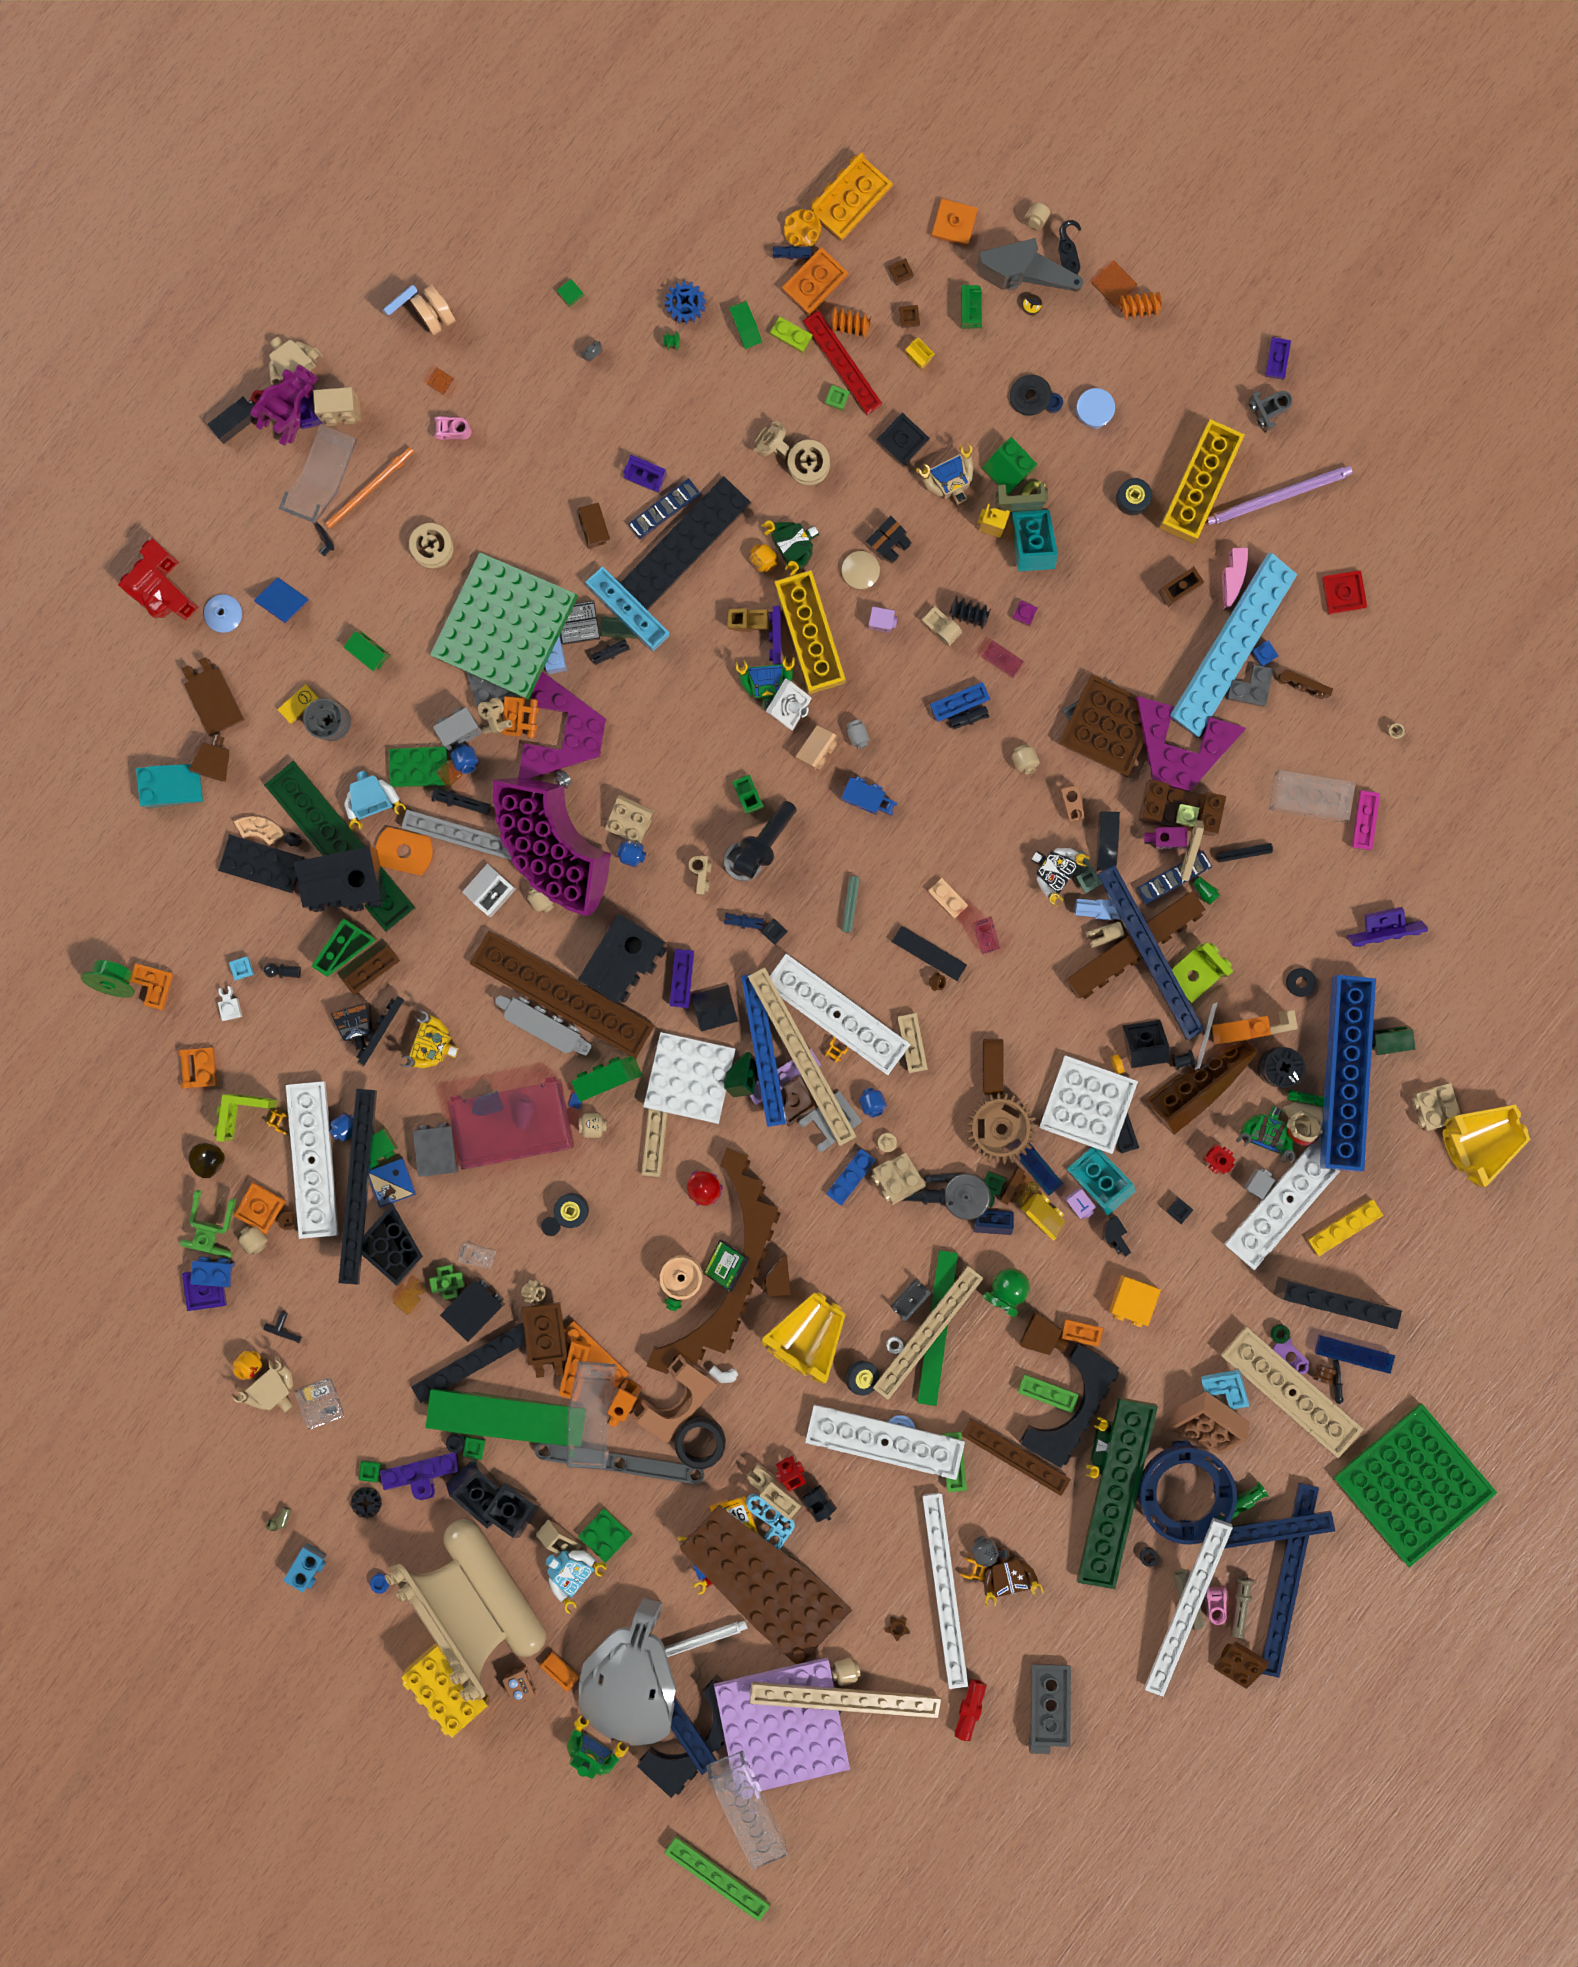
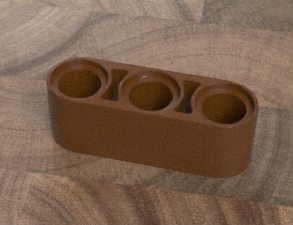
[983,1039,1004,1095]

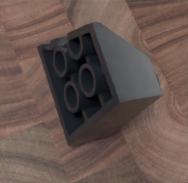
[362,1203,423,1286]

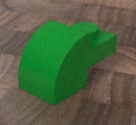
[732,774,763,814]

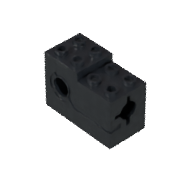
[293,846,388,912]
[578,913,668,1004]

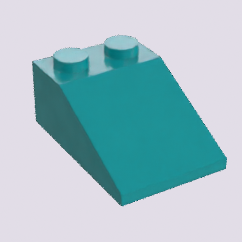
[1012,510,1058,572]
[136,764,203,809]
[1067,1147,1136,1216]

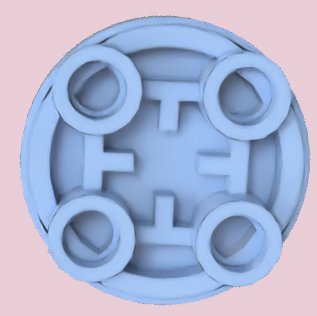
[1076,388,1115,429]

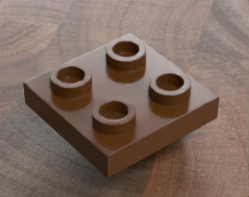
[1214,1641,1269,1689]

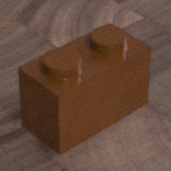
[1158,567,1204,608]

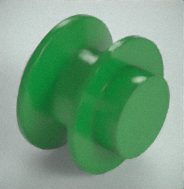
[663,331,680,351]

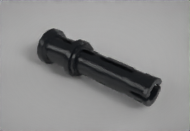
[431,785,491,815]
[901,1188,944,1206]

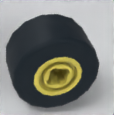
[1116,478,1152,516]
[553,1193,589,1228]

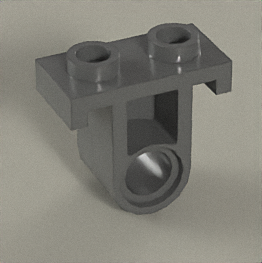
[1248,391,1293,433]

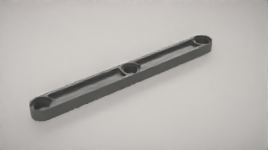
[535,1443,705,1484]

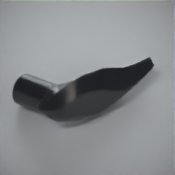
[313,521,334,556]

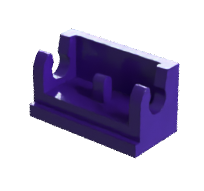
[300,385,323,429]
[623,455,667,493]

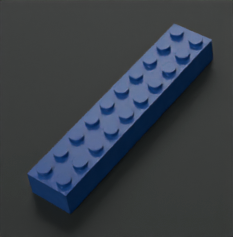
[1319,975,1376,1172]

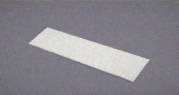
[1195,1002,1218,1070]

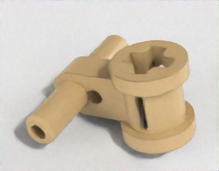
[478,698,512,734]

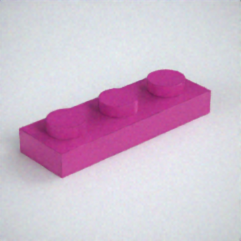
[1351,790,1380,851]

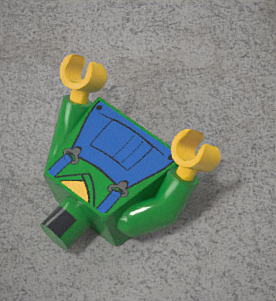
[735,656,795,710]
[566,1715,629,1779]

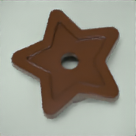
[885,1616,910,1641]

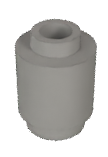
[846,719,870,749]

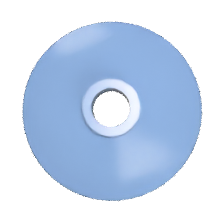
[204,595,242,633]

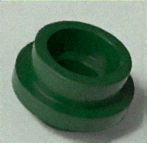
[1270,1324,1290,1344]

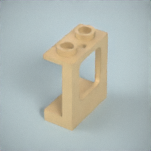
[1241,1010,1298,1034]

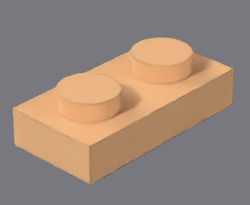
[928,878,968,919]

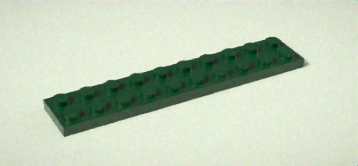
[264,760,416,932]
[1077,1397,1158,1589]

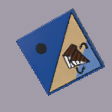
[369,1158,417,1208]

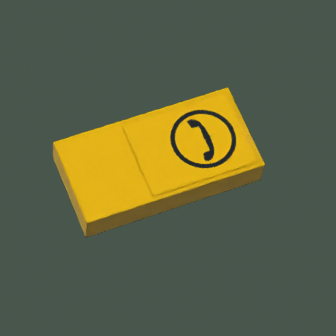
[277,684,319,725]

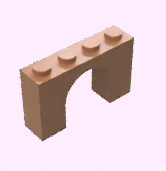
[629,1354,717,1443]

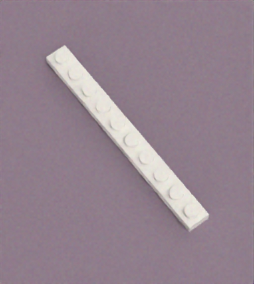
[922,1492,968,1689]
[1145,1518,1233,1696]

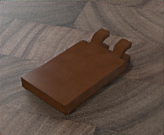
[182,657,245,736]
[522,1302,568,1378]

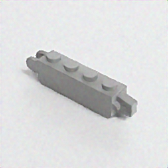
[495,995,592,1055]

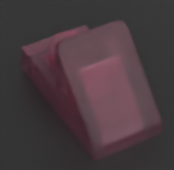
[972,917,1000,955]

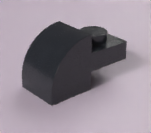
[1102,1215,1131,1257]

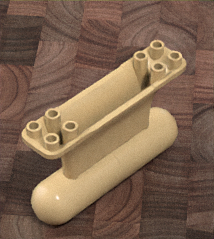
[384,1519,546,1702]

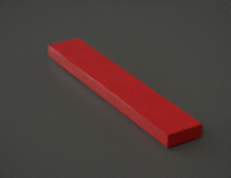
[803,310,883,416]

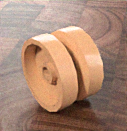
[409,284,456,336]
[660,1255,703,1300]

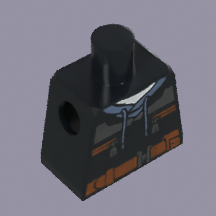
[331,1003,373,1050]

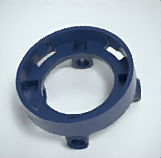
[1136,1441,1237,1545]

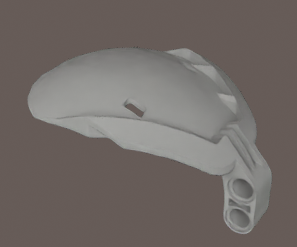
[578,1597,677,1746]

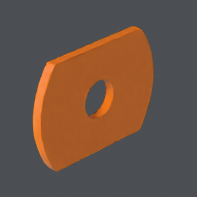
[375,827,433,876]

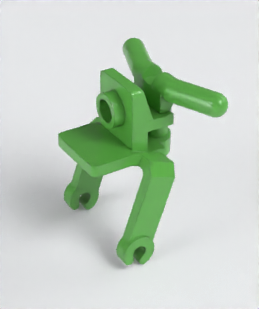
[180,1190,236,1258]

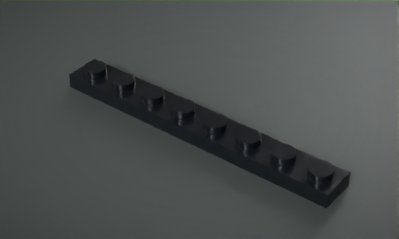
[411,1322,526,1404]

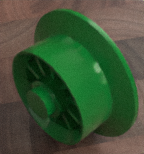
[81,960,135,998]

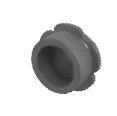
[555,771,572,788]

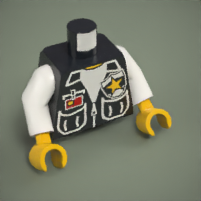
[1031,848,1090,907]

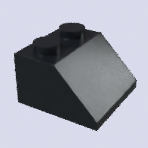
[692,985,739,1032]
[1123,1020,1169,1068]
[483,1483,541,1538]

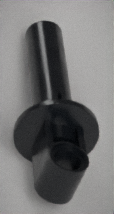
[733,801,797,879]

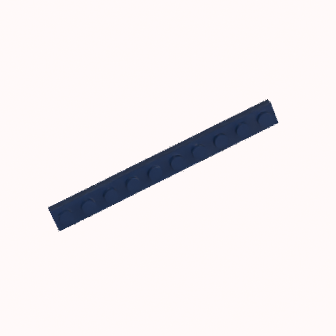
[1097,864,1204,1040]
[1262,1482,1319,1678]

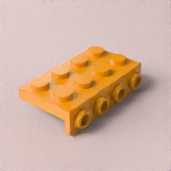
[811,152,893,242]

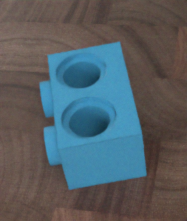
[283,1543,327,1593]

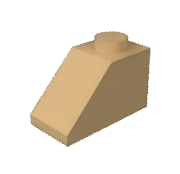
[536,1520,582,1555]

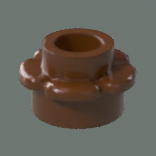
[929,973,946,991]

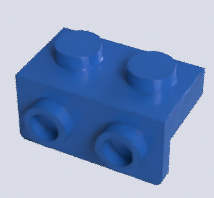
[190,1256,235,1287]

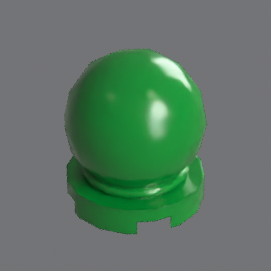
[983,1268,1030,1318]

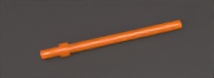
[325,447,414,529]

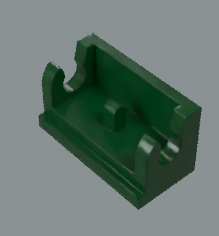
[1372,1025,1415,1055]

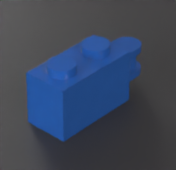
[841,776,897,816]

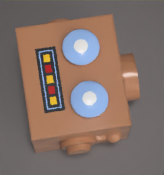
[502,1665,537,1705]

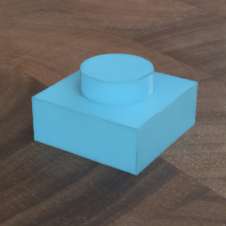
[229,956,255,981]

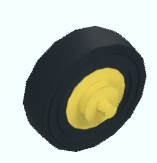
[845,1360,880,1396]

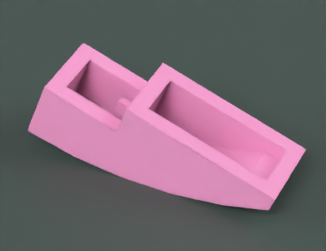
[1222,548,1248,609]

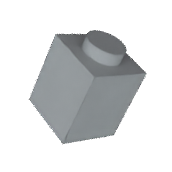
[1243,1168,1275,1199]

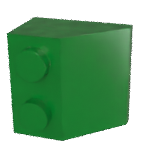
[982,437,1038,496]

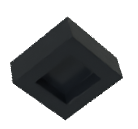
[761,919,788,945]
[1165,1197,1193,1224]

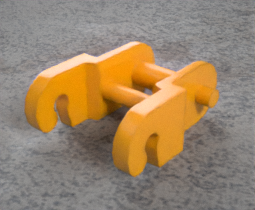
[825,1037,849,1063]
[265,1109,288,1135]
[960,1557,988,1581]

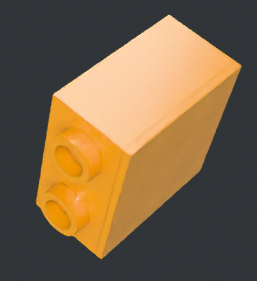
[1109,1274,1161,1328]

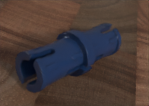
[773,244,811,260]
[724,912,764,930]

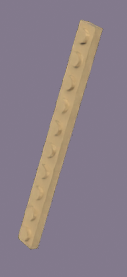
[748,967,857,1146]
[749,1682,941,1718]

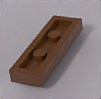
[342,945,401,995]

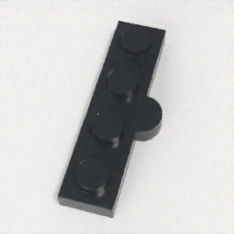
[356,996,404,1067]

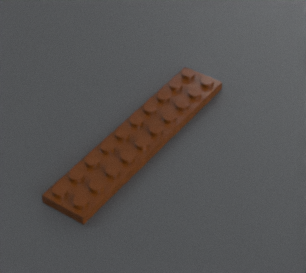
[470,931,655,1059]

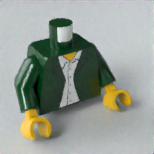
[761,521,819,576]
[1086,1417,1113,1478]

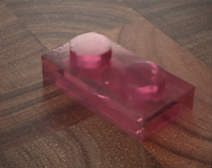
[981,640,1024,678]

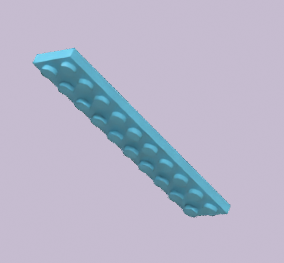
[1170,553,1298,737]

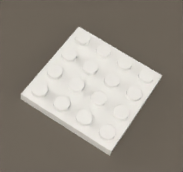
[644,1032,735,1124]
[1039,1056,1138,1154]

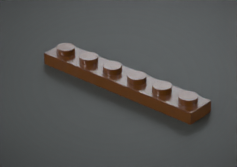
[961,1418,1071,1496]

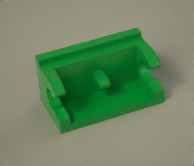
[961,285,982,329]
[343,631,390,671]

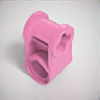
[434,416,472,440]
[1204,1585,1227,1625]

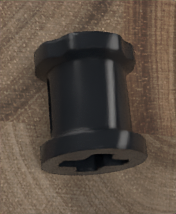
[1172,1050,1195,1070]

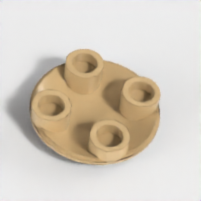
[842,551,880,590]

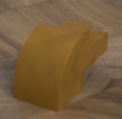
[728,608,769,632]

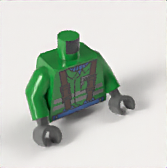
[1236,1106,1295,1164]

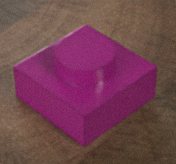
[1012,600,1038,626]

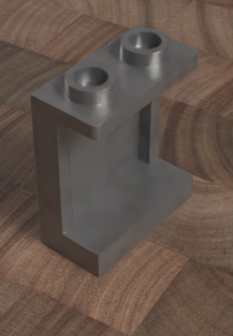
[413,1123,459,1177]

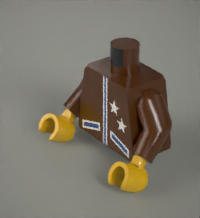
[983,1548,1044,1607]

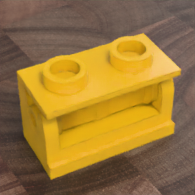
[977,504,1010,538]

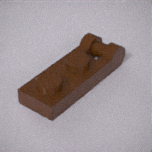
[1277,670,1333,699]

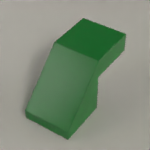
[728,300,762,349]

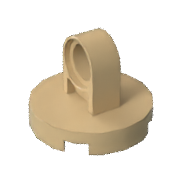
[754,421,791,458]

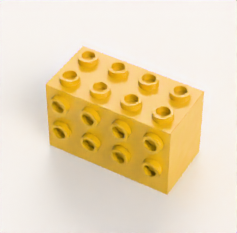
[401,1643,490,1738]

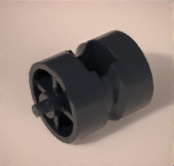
[801,1485,837,1522]

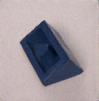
[974,1210,1014,1235]

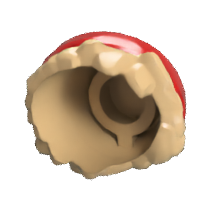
[1287,1110,1323,1146]

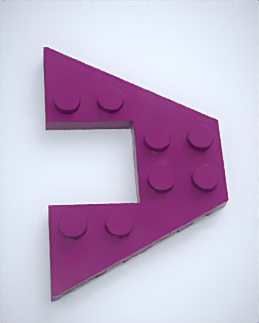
[518,672,606,779]
[1136,696,1246,791]

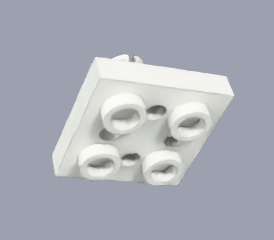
[766,679,812,731]

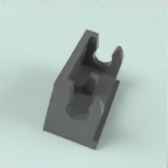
[890,1278,931,1321]

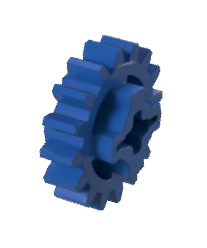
[665,281,706,325]

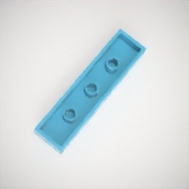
[585,566,670,652]

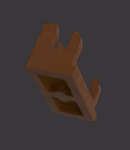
[577,503,610,549]

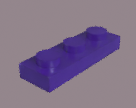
[769,606,781,665]
[670,949,694,1008]

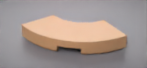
[233,816,285,845]

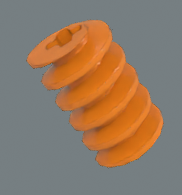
[1120,291,1161,320]
[831,306,872,338]

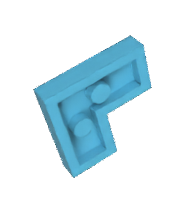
[1201,1370,1249,1409]

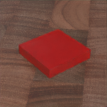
[1322,570,1367,615]

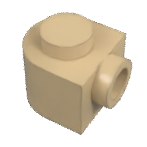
[1023,203,1050,231]

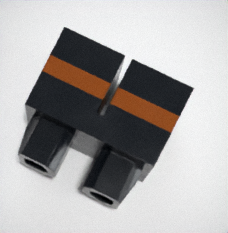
[865,516,912,564]

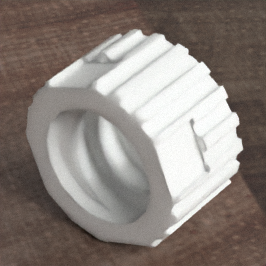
[886,1336,904,1354]

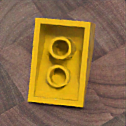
[1020,1193,1065,1241]

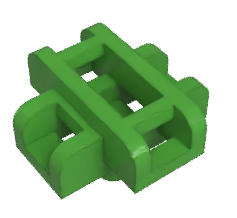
[429,1264,465,1300]

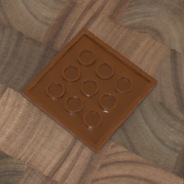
[1058,674,1144,777]

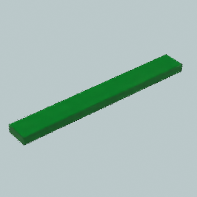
[917,1250,958,1406]

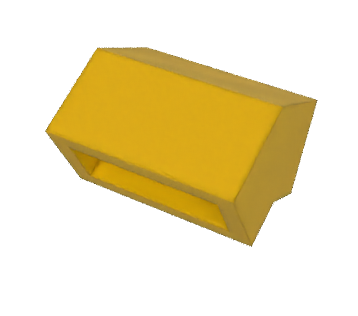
[905,337,935,370]

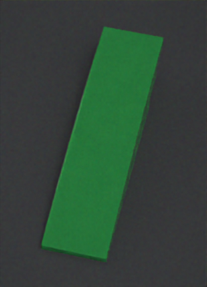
[425,1389,586,1447]

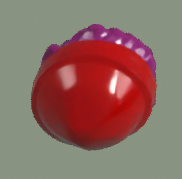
[687,1171,723,1206]

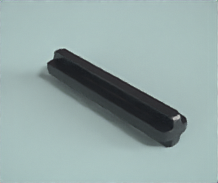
[1216,843,1273,863]

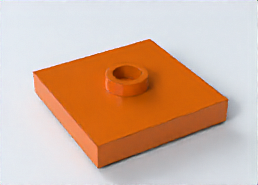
[931,198,978,246]
[233,1182,287,1234]

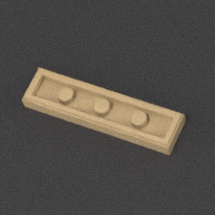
[641,1109,668,1177]

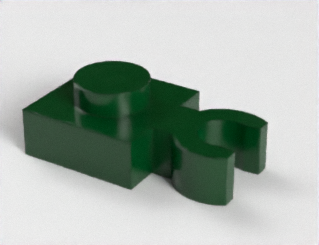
[984,1171,1007,1207]

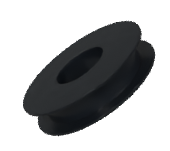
[1286,968,1316,997]

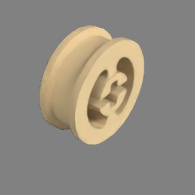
[788,440,830,486]
[409,523,454,569]

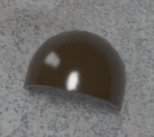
[189,1143,225,1178]

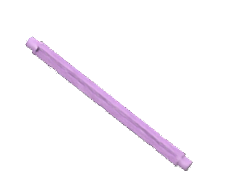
[1206,466,1352,525]

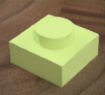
[1175,804,1199,827]

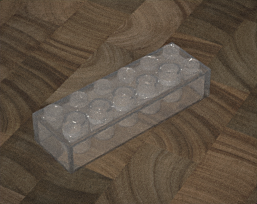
[707,1750,788,1870]

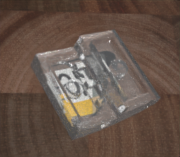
[294,1377,344,1430]

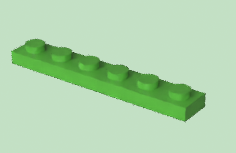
[664,1835,770,1922]

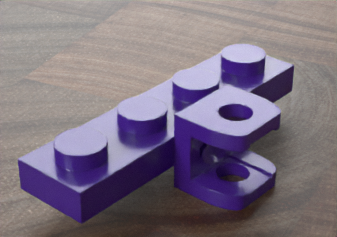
[380,1452,460,1500]

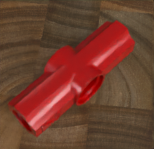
[954,1679,987,1741]

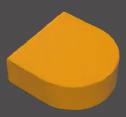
[1110,1054,1125,1074]

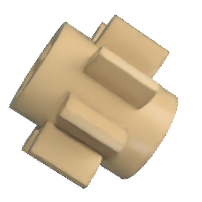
[521,1280,545,1304]

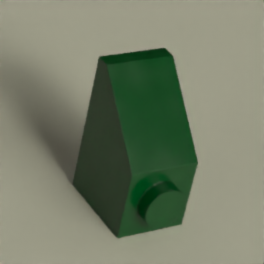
[724,1052,757,1097]

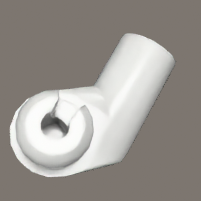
[708,1365,738,1383]

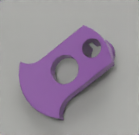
[1273,1337,1309,1374]

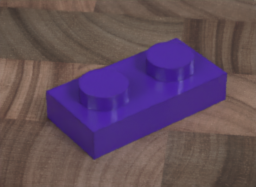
[1265,337,1291,380]

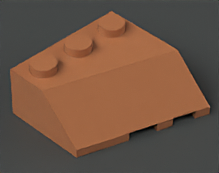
[1164,1392,1250,1454]

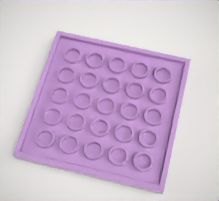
[714,1657,850,1797]

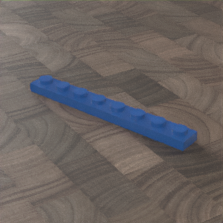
[741,974,787,1127]

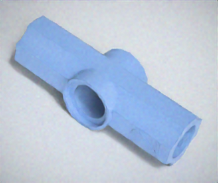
[1075,899,1121,920]

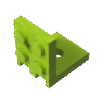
[1172,942,1233,1003]
[214,1094,277,1142]

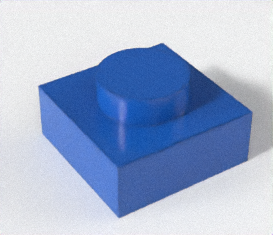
[1251,640,1279,666]

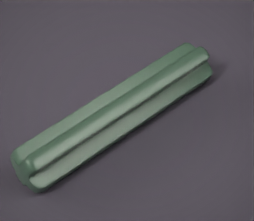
[842,876,860,933]

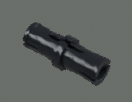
[591,639,630,665]
[949,706,989,730]

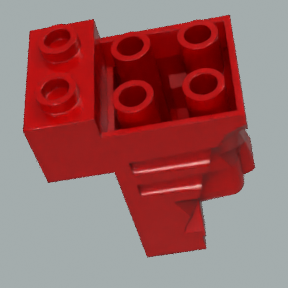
[118,538,199,621]

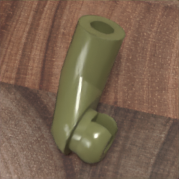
[265,1507,291,1531]

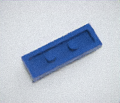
[930,682,990,723]
[826,1148,876,1206]

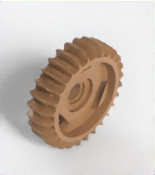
[966,1093,1037,1165]

